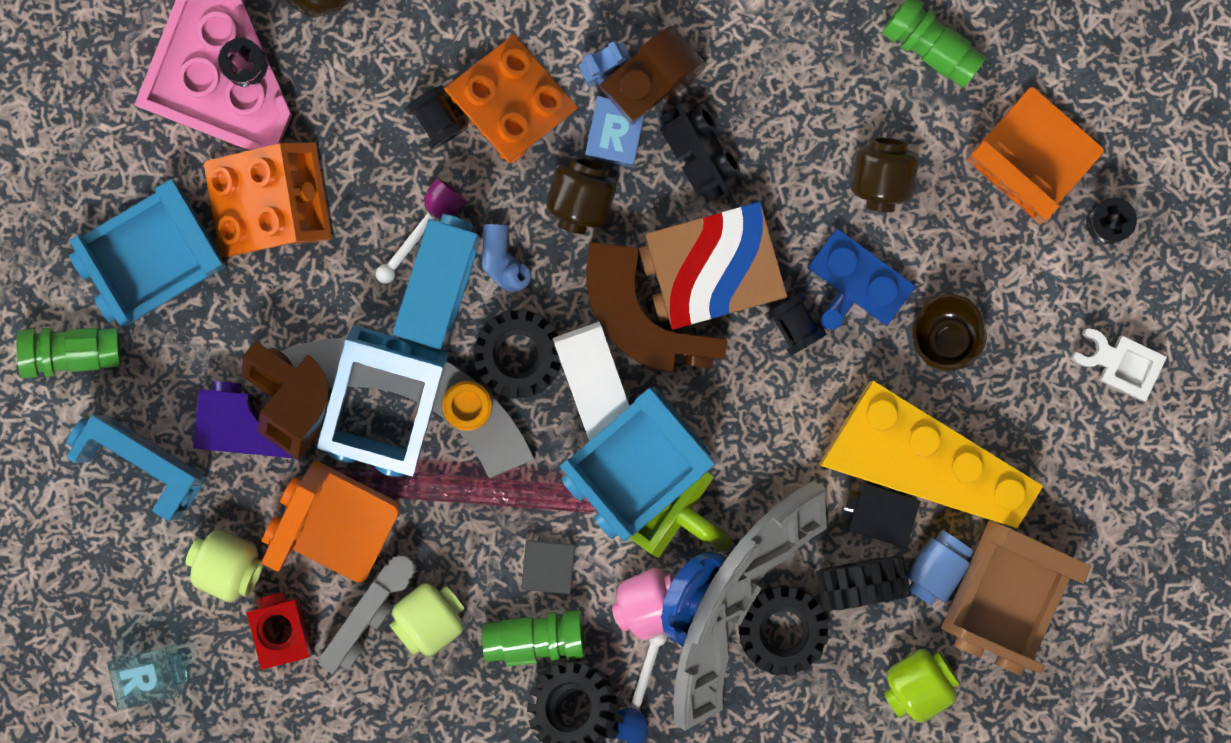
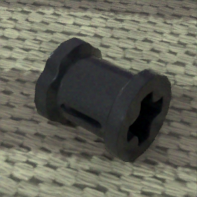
[218,38,268,88]
[405,85,468,150]
[1086,198,1137,244]
[765,291,827,356]

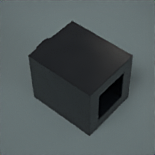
[841,482,921,548]

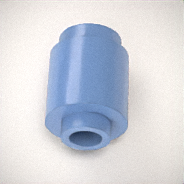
[907,530,975,606]

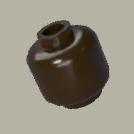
[851,137,919,212]
[546,158,617,234]

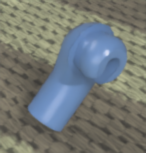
[482,224,531,292]

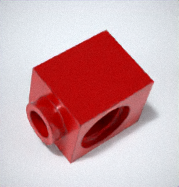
[246,591,314,670]

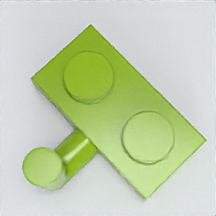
[630,472,732,558]

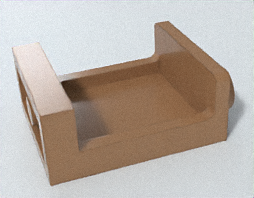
[941,520,1091,676]

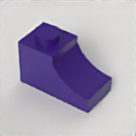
[193,381,294,458]

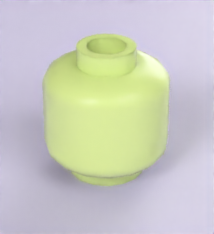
[185,529,263,602]
[389,583,465,657]

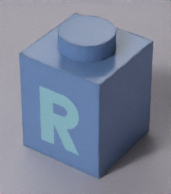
[585,96,645,168]

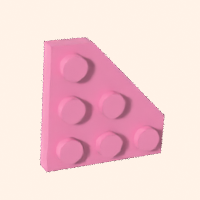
[134,0,292,151]

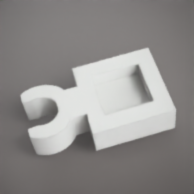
[1071,329,1167,402]

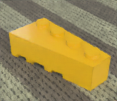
[818,381,1043,528]

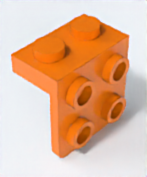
[261,460,400,583]

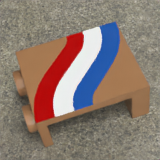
[638,202,787,331]

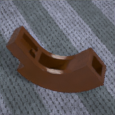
[586,242,727,373]

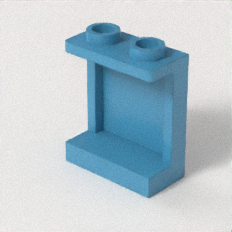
[69,179,227,326]
[560,386,720,542]
[66,415,207,521]

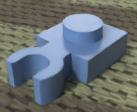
[578,41,631,88]

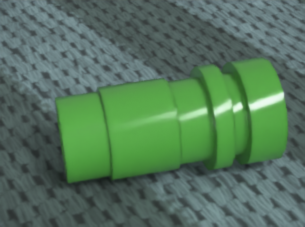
[881,0,986,88]
[16,328,121,379]
[482,610,585,666]

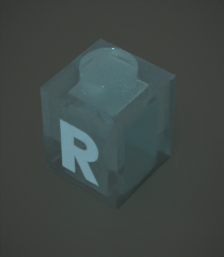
[107,645,188,711]

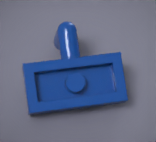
[807,228,916,331]

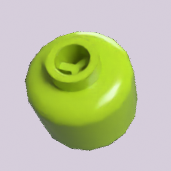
[884,649,961,723]

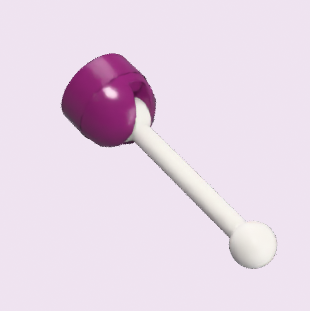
[376,177,468,284]

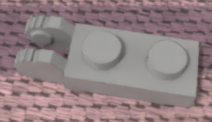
[318,554,417,674]

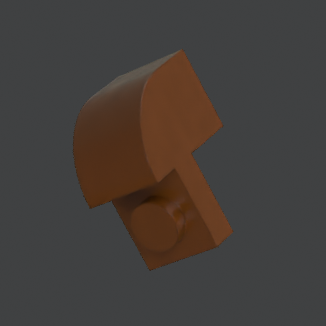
[600,26,706,125]
[241,341,328,460]

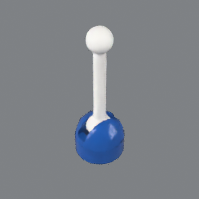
[613,633,667,743]

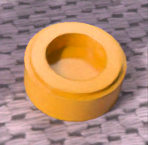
[442,381,492,431]

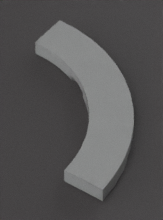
[281,338,535,478]
[673,481,827,731]

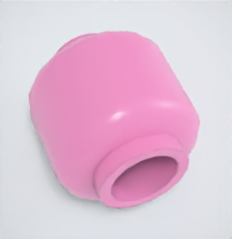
[612,568,676,640]

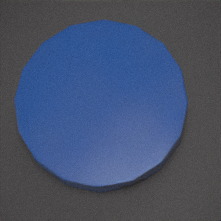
[661,551,727,647]

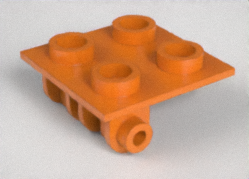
[444,34,578,164]

